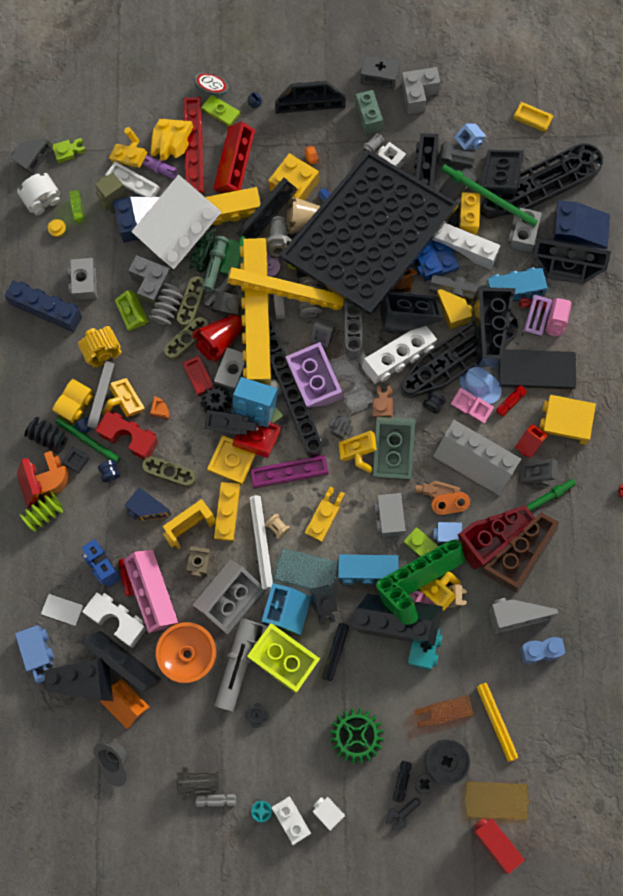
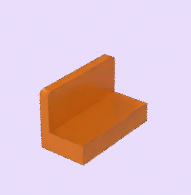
[100,679,149,729]

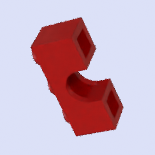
[95,411,159,460]

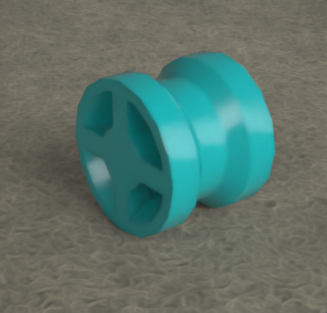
[251,801,273,822]

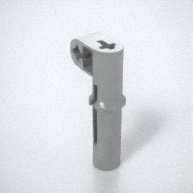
[214,619,268,712]

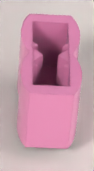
[546,298,572,337]

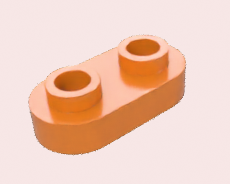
[431,491,470,515]

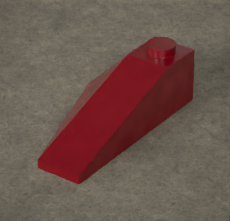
[458,505,535,570]

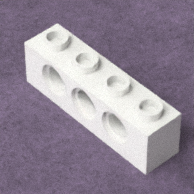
[361,326,437,384]

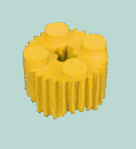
[77,326,122,368]

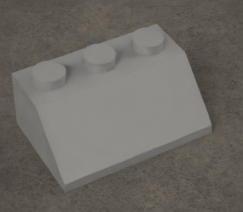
[193,559,264,635]

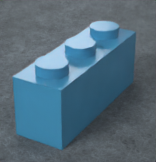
[486,268,548,301]
[338,554,398,585]

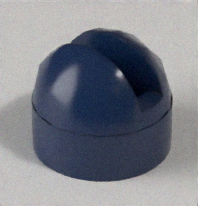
[248,92,262,108]
[75,417,91,433]

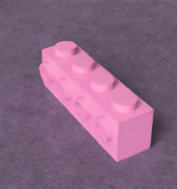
[124,550,178,633]

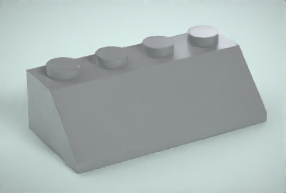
[433,420,521,496]

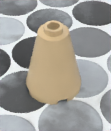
[286,197,320,234]

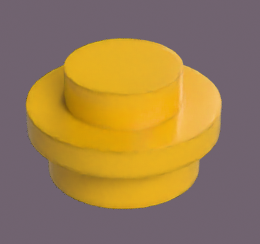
[48,219,66,237]

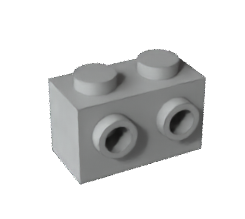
[374,493,406,538]

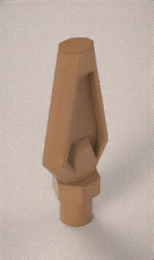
[415,481,460,499]

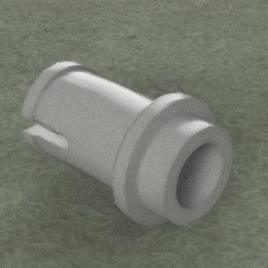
[362,133,384,153]

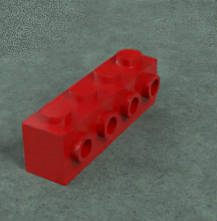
[213,121,255,194]

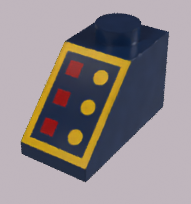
[125,487,171,521]

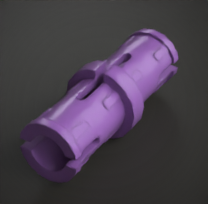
[142,155,177,179]

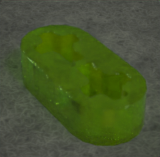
[69,190,85,223]

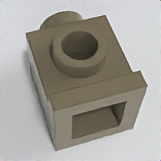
[187,546,212,578]

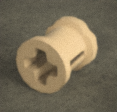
[265,514,291,540]

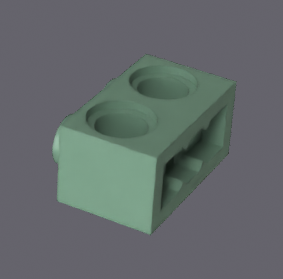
[356,90,383,135]

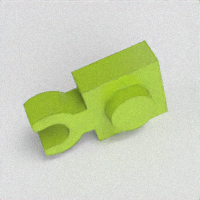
[53,138,86,163]

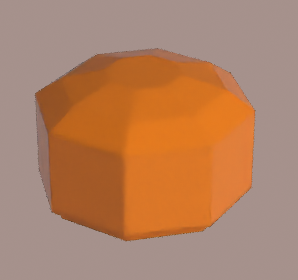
[305,146,319,165]

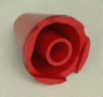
[192,314,244,362]

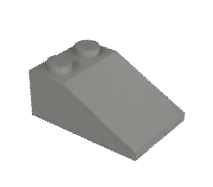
[488,598,558,634]

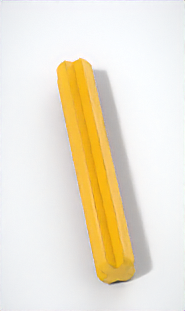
[477,683,518,762]

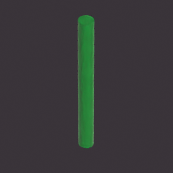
[55,417,120,464]

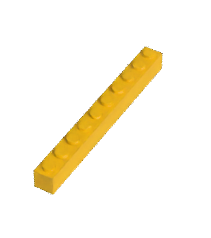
[227,267,344,310]

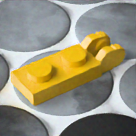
[305,487,345,542]

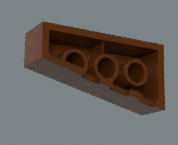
[483,512,559,594]

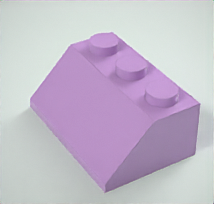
[286,342,344,408]

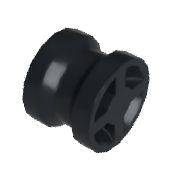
[422,391,446,414]

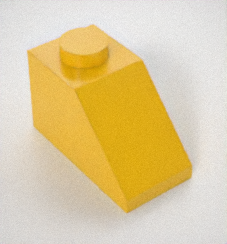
[437,289,473,330]

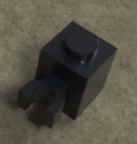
[310,585,338,625]

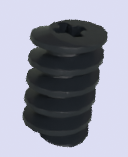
[24,417,68,454]

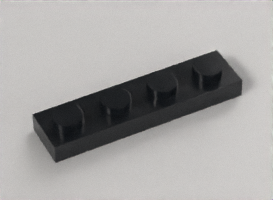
[236,177,298,239]

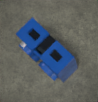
[82,539,121,588]

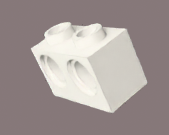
[272,796,311,845]

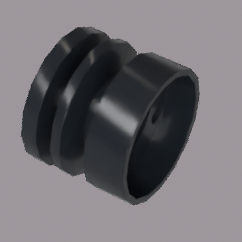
[425,739,470,785]

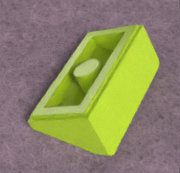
[115,290,149,331]

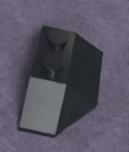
[275,81,346,114]
[533,238,611,284]

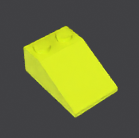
[247,623,320,694]

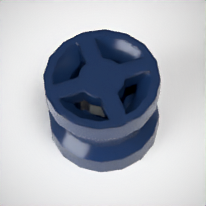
[97,461,120,483]

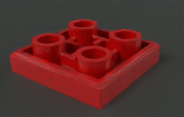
[17,458,42,509]

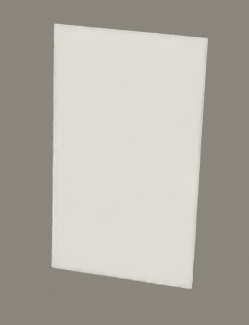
[41,594,83,626]

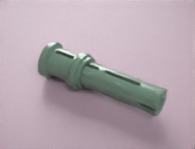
[202,236,229,292]

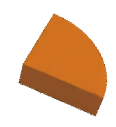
[150,396,169,419]

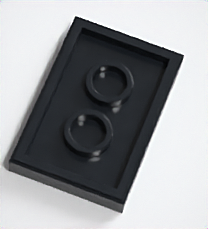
[480,150,524,194]

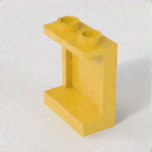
[539,395,596,445]
[163,499,216,550]

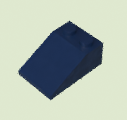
[113,197,159,243]
[553,200,610,249]

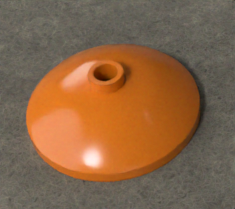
[156,622,216,683]

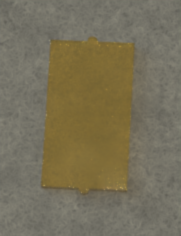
[464,782,530,820]

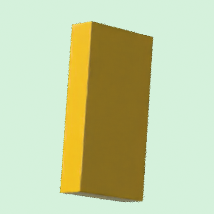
[513,102,554,132]

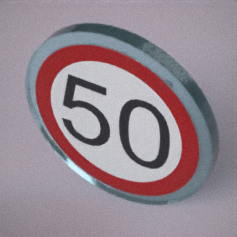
[194,72,228,96]

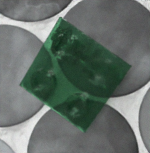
[189,228,216,272]

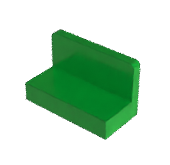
[220,236,245,276]

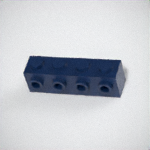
[4,280,82,333]

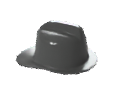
[94,739,127,787]

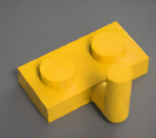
[109,127,147,168]
[102,378,145,417]
[339,430,377,473]
[419,572,461,611]

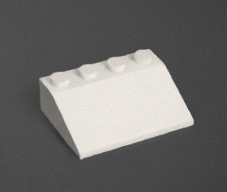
[131,174,221,269]

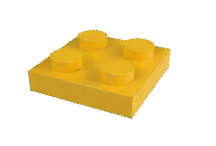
[207,435,257,485]

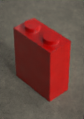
[472,817,525,874]

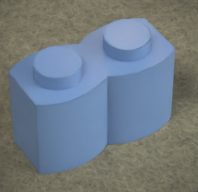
[519,637,565,664]

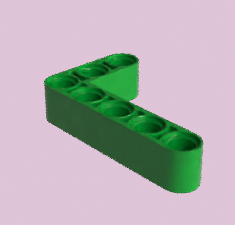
[376,540,466,625]

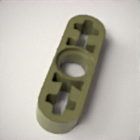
[177,276,205,328]
[164,317,208,361]
[142,456,196,488]

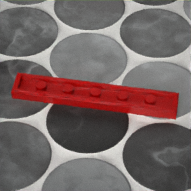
[183,97,204,195]

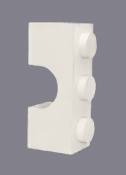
[82,593,147,649]

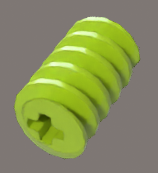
[19,491,63,532]

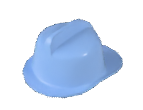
[460,367,502,404]

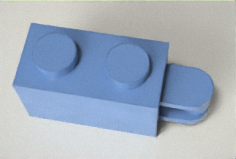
[15,625,55,684]

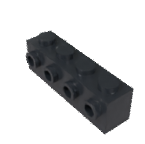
[413,133,439,189]

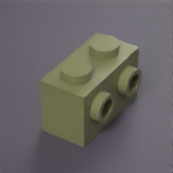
[95,172,128,214]

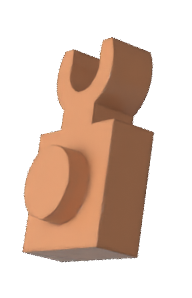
[372,386,394,419]

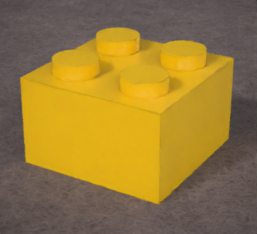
[268,153,319,202]

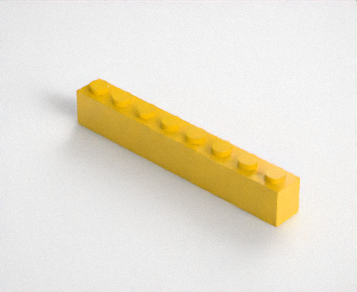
[240,238,271,385]

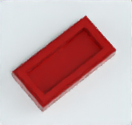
[182,355,213,397]

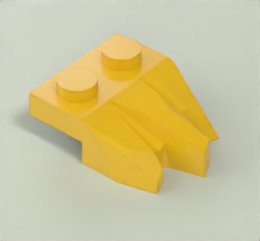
[151,119,193,161]

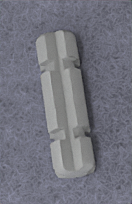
[196,794,236,807]

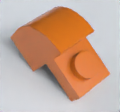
[35,451,69,497]

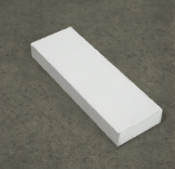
[105,161,160,197]

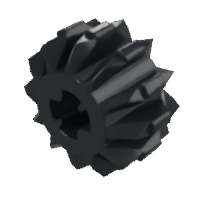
[200,385,232,413]

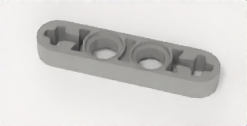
[87,361,115,429]

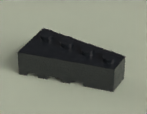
[473,287,516,367]

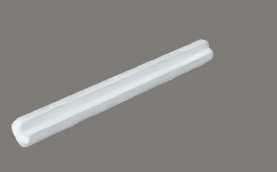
[250,495,273,590]

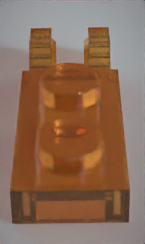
[414,695,474,727]

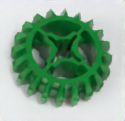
[329,708,384,764]

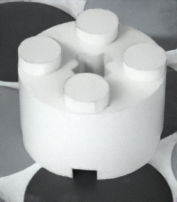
[17,173,60,215]

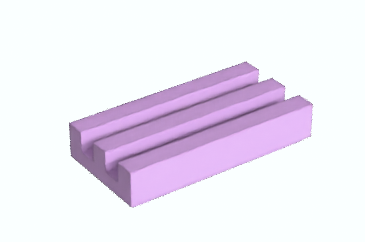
[523,295,552,336]

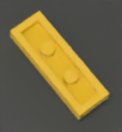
[214,482,241,542]

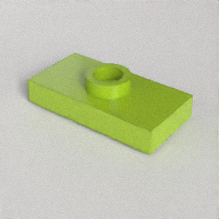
[201,94,241,126]

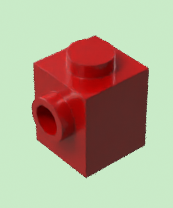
[515,424,548,459]

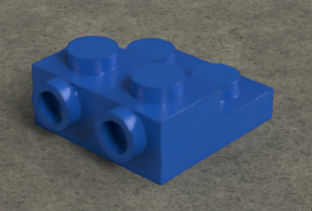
[416,240,459,282]

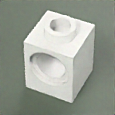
[313,797,345,830]

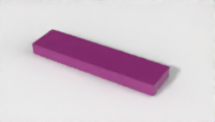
[250,455,329,489]

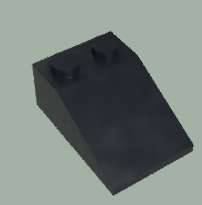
[380,292,443,333]

